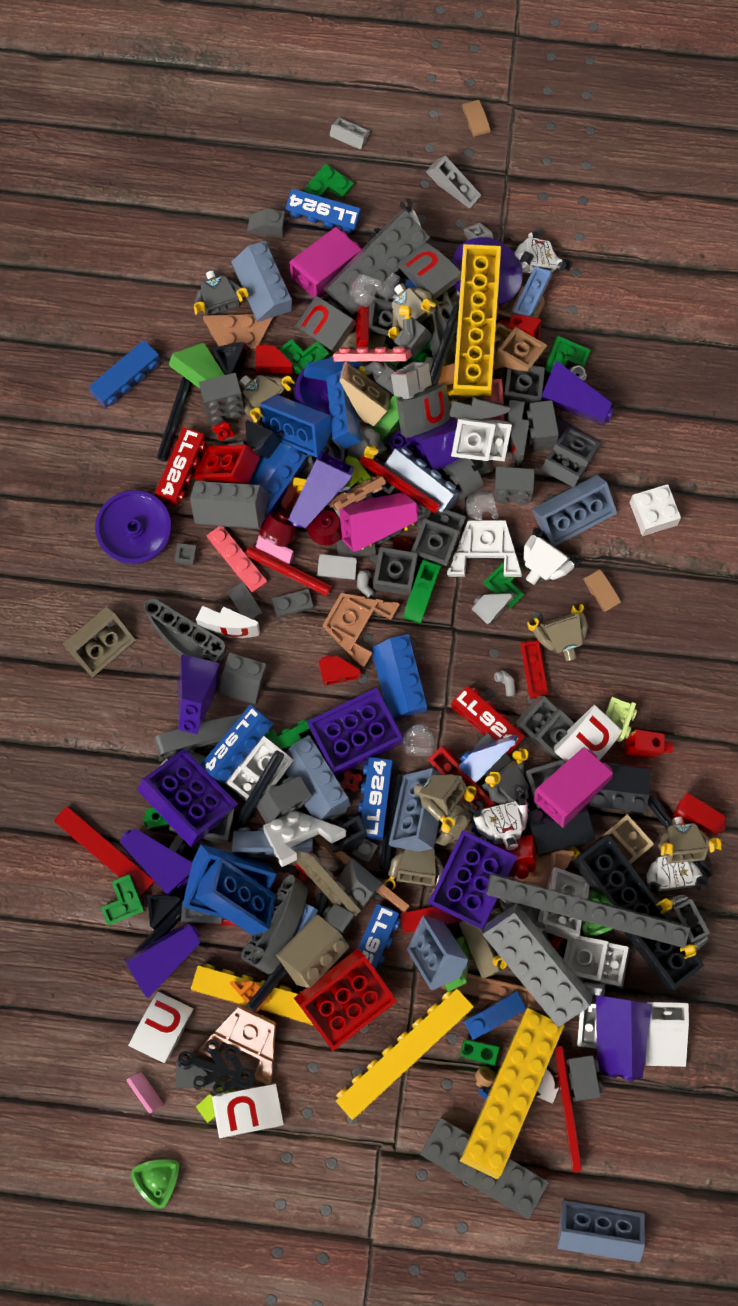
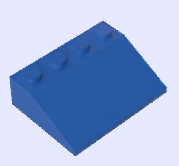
[248,443,308,520]
[183,844,276,920]

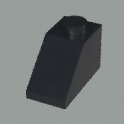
[245,420,281,459]

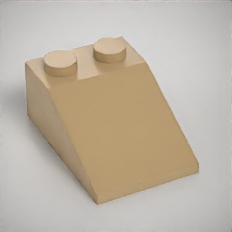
[340,362,390,426]

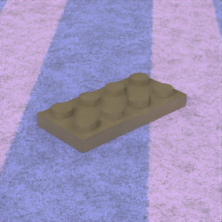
[294,849,361,916]

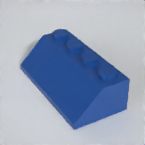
[261,394,331,458]
[371,634,427,720]
[196,857,276,935]

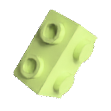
[605,697,637,742]

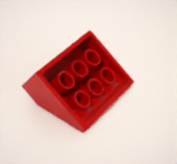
[294,949,397,1051]

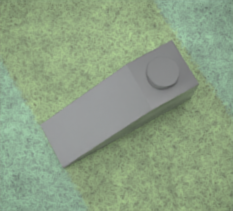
[426,156,481,208]
[577,981,606,1049]

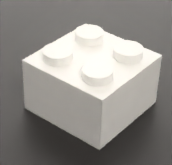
[630,484,681,536]

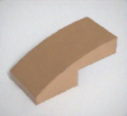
[462,100,490,137]
[583,569,621,612]

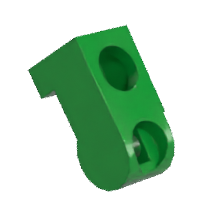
[459,1040,500,1067]

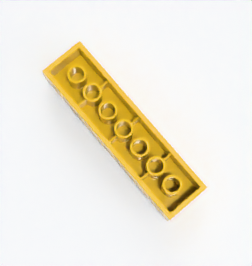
[453,244,501,397]
[336,989,473,1121]
[460,1008,564,1179]

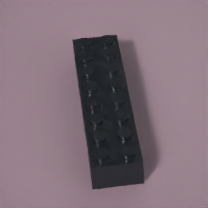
[571,835,705,990]

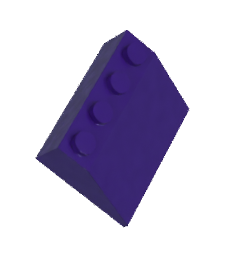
[307,687,403,777]
[137,748,238,847]
[428,830,517,930]

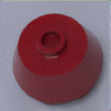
[307,510,342,546]
[259,512,296,547]

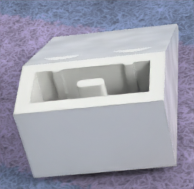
[645,1002,689,1067]

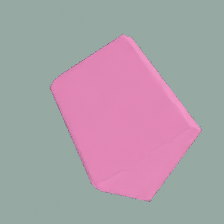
[256,535,294,565]
[127,1072,164,1114]

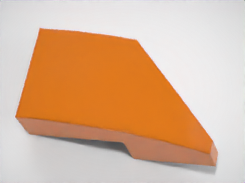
[230,981,271,1013]

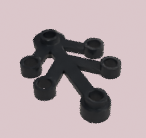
[177,1040,255,1096]

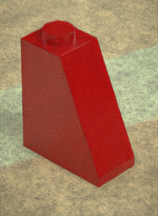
[672,792,727,838]

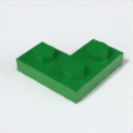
[304,163,354,199]
[544,336,591,374]
[278,339,329,375]
[483,562,524,610]
[101,874,146,926]

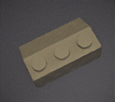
[63,607,135,678]
[459,908,510,979]
[276,915,349,988]

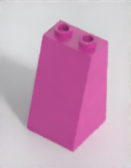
[290,227,362,298]
[339,493,419,552]
[534,747,613,828]

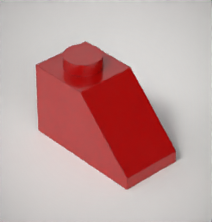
[255,344,293,374]
[318,655,361,686]

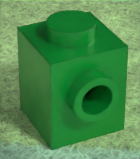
[142,808,170,832]

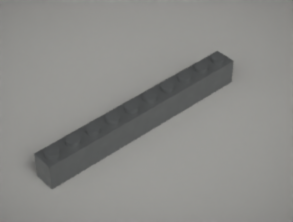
[486,873,690,948]

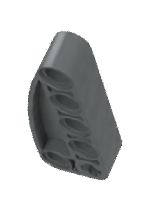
[425,292,458,366]
[144,599,226,663]
[154,715,241,761]
[241,875,308,974]

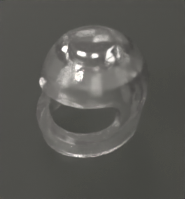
[349,274,385,307]
[466,490,499,521]
[403,724,435,756]

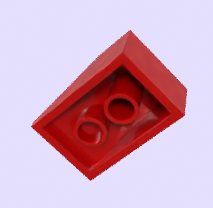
[193,445,260,485]

